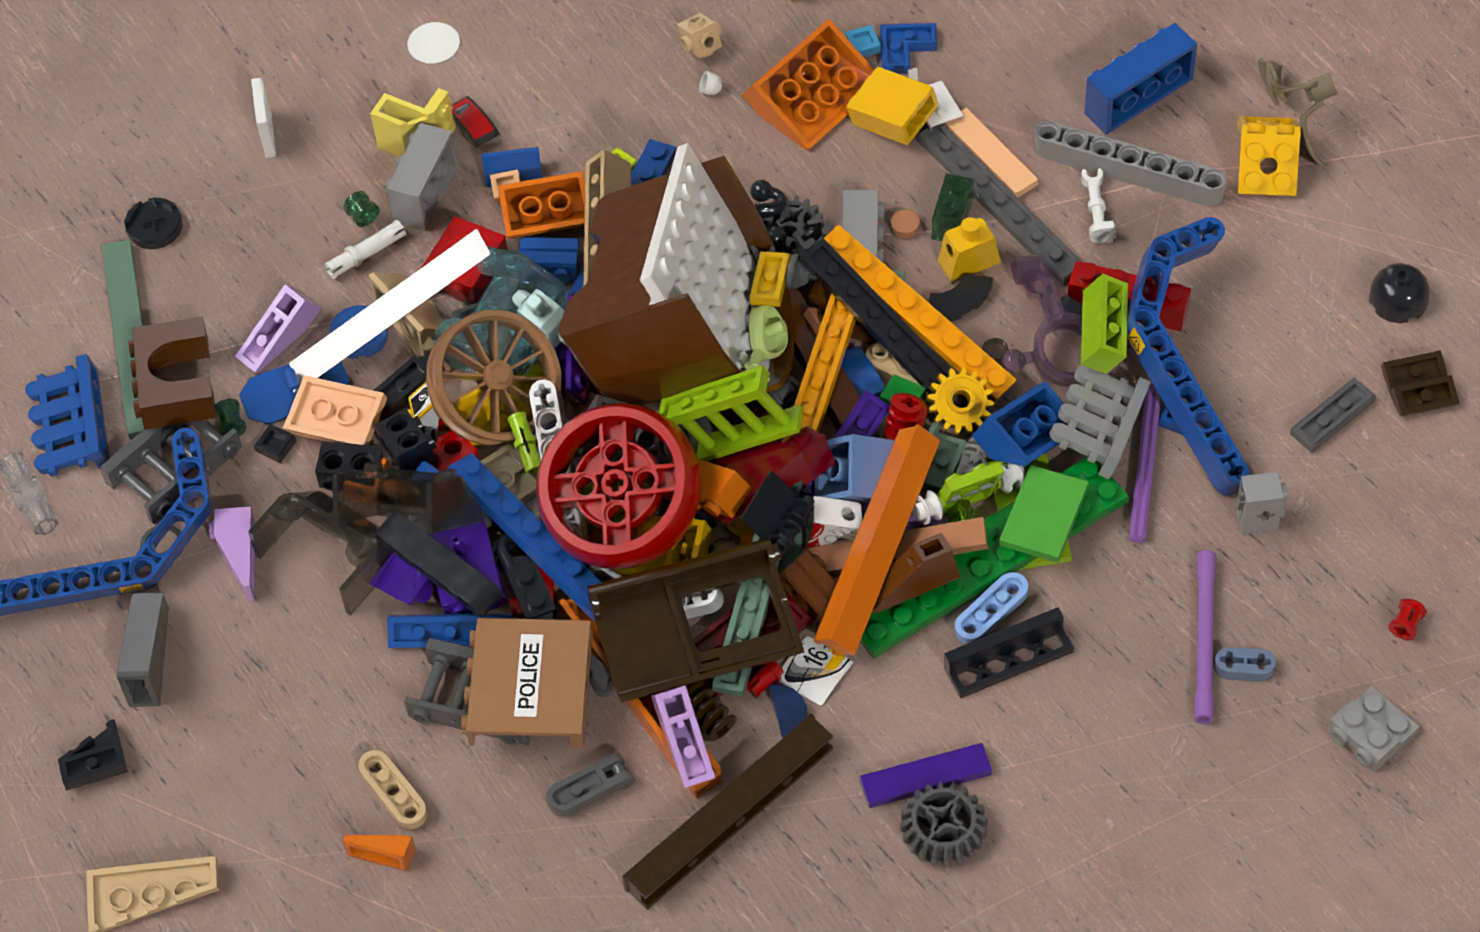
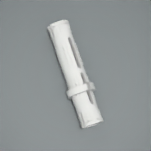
[324,220,406,279]

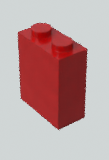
[421,216,508,304]

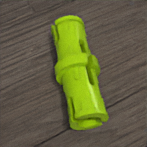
[507,412,541,475]

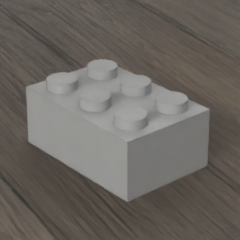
[385,123,458,232]

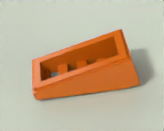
[343,835,416,871]

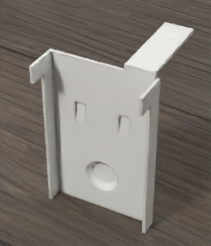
[908,68,964,131]

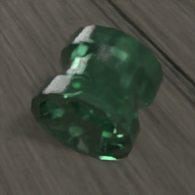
[343,191,380,227]

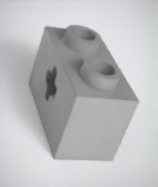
[1236,472,1288,534]

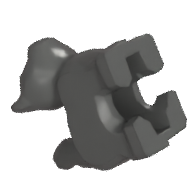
[793,216,834,256]

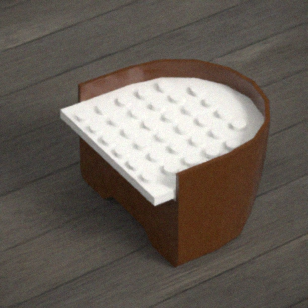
[558,143,795,410]

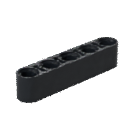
[373,511,503,618]

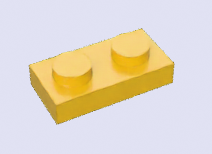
[749,251,791,307]

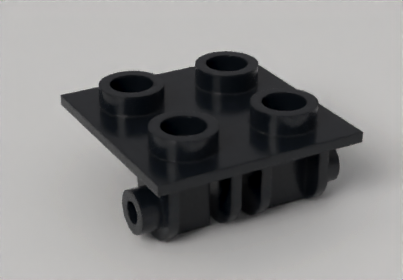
[740,470,815,558]

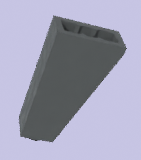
[117,591,169,707]

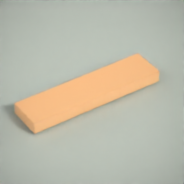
[944,108,1038,198]

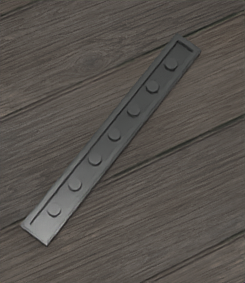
[917,124,1082,286]

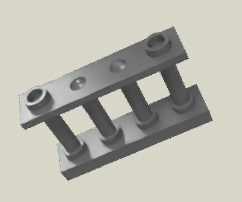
[100,420,242,524]
[405,638,530,745]

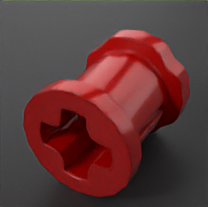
[1388,598,1427,640]

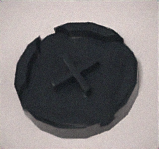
[124,197,183,250]

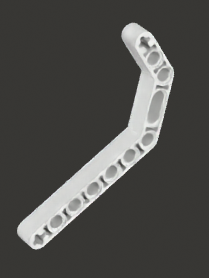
[529,379,724,619]

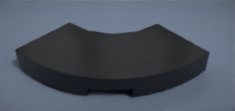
[928,273,993,322]

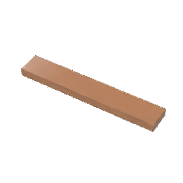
[802,517,988,576]

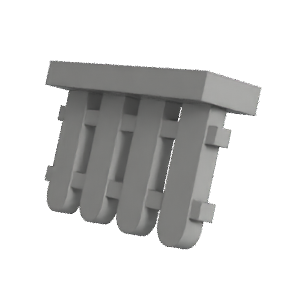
[1049,365,1151,479]

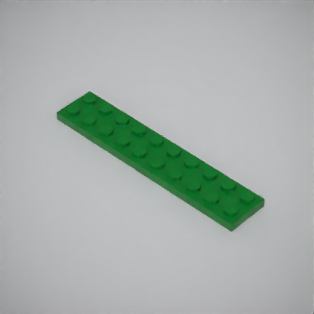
[860,457,1129,659]

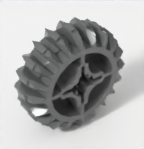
[900,781,988,868]

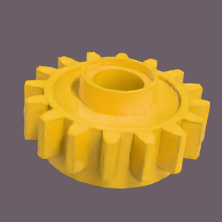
[926,367,994,435]

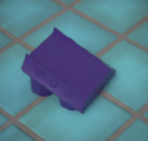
[368,553,433,605]

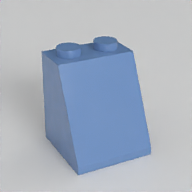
[815,434,895,505]

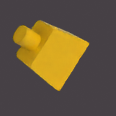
[938,217,1001,283]

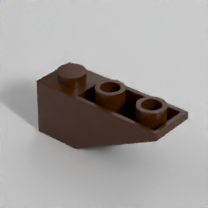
[872,533,960,614]

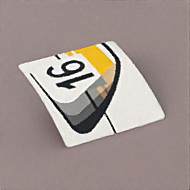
[778,636,854,706]

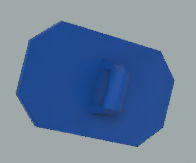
[239,361,350,424]

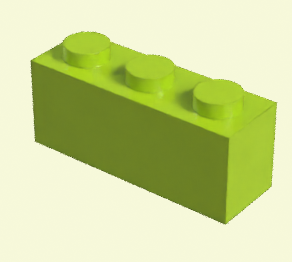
[1081,274,1128,374]

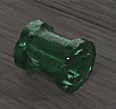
[215,398,247,436]

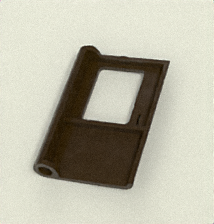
[586,538,804,703]

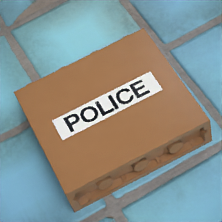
[461,618,593,748]

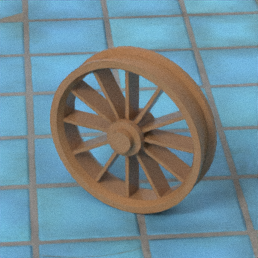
[426,310,561,446]

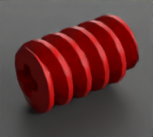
[882,393,928,440]

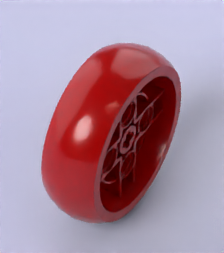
[536,403,701,569]

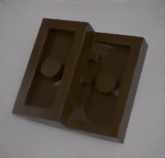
[1381,350,1460,417]

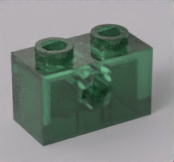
[932,173,974,241]

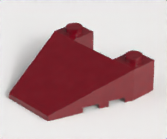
[699,401,836,524]

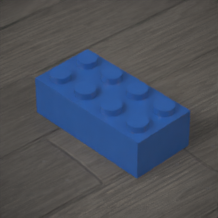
[1084,23,1197,135]

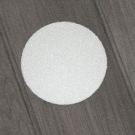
[407,22,460,64]

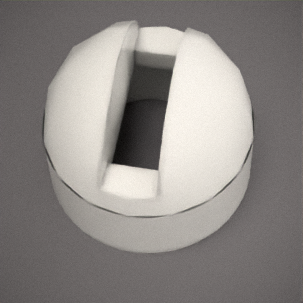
[699,71,722,95]

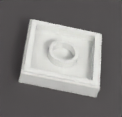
[251,78,276,158]

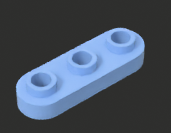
[955,572,1028,644]

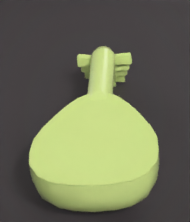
[744,305,788,382]

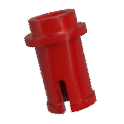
[746,661,784,699]

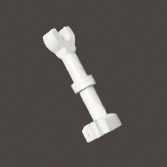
[1081,168,1117,244]

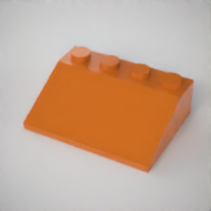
[742,18,874,151]

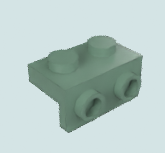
[922,422,967,493]

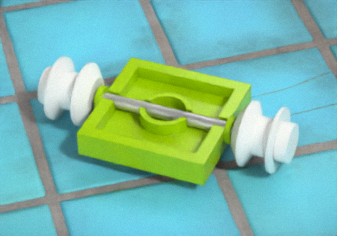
[912,462,1026,525]

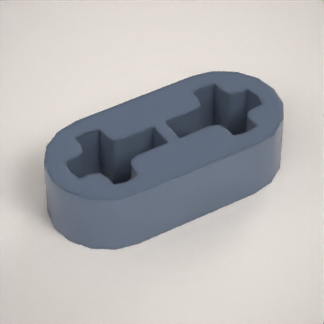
[1214,647,1276,682]

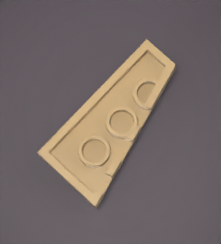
[86,856,219,932]

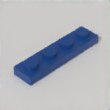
[387,613,513,648]

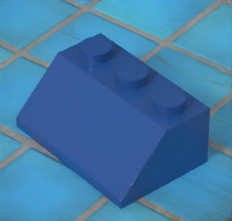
[972,381,1080,467]

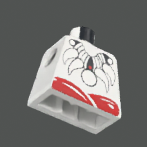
[805,496,863,548]

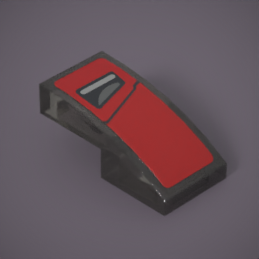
[452,96,500,148]

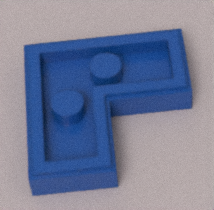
[880,23,937,74]

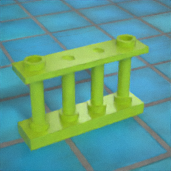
[659,365,804,461]

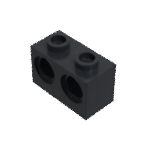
[374,408,437,479]
[315,441,384,494]

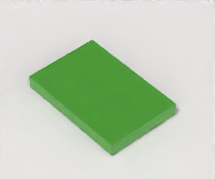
[999,465,1089,563]

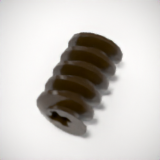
[685,680,737,742]

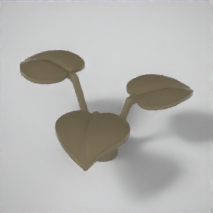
[1258,59,1338,167]

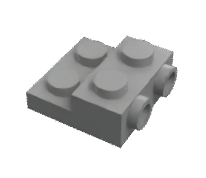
[1327,686,1420,772]

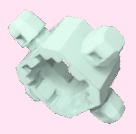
[512,289,567,347]

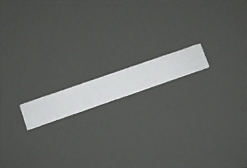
[289,229,491,384]

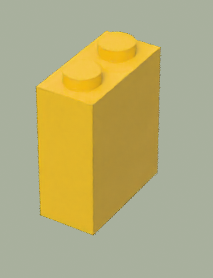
[846,67,939,146]

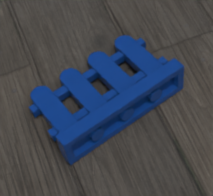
[25,353,109,477]

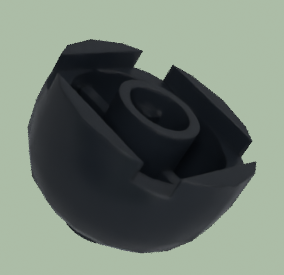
[1369,263,1430,324]

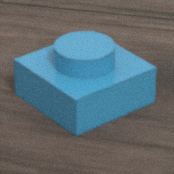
[845,25,881,57]

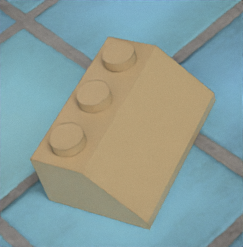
[368,272,455,357]

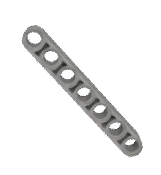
[1034,121,1226,207]

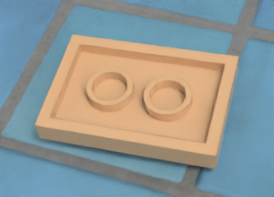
[283,375,387,445]

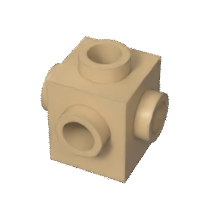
[676,13,723,58]

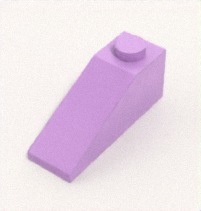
[235,284,322,373]
[209,507,256,601]
[651,686,715,788]

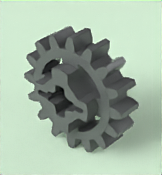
[762,196,823,253]

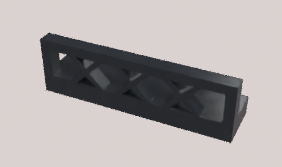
[944,607,1074,699]

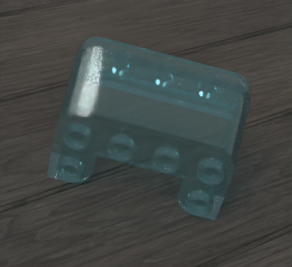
[432,246,569,376]

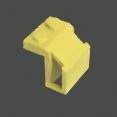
[370,88,455,156]

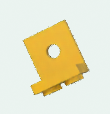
[1237,116,1301,196]

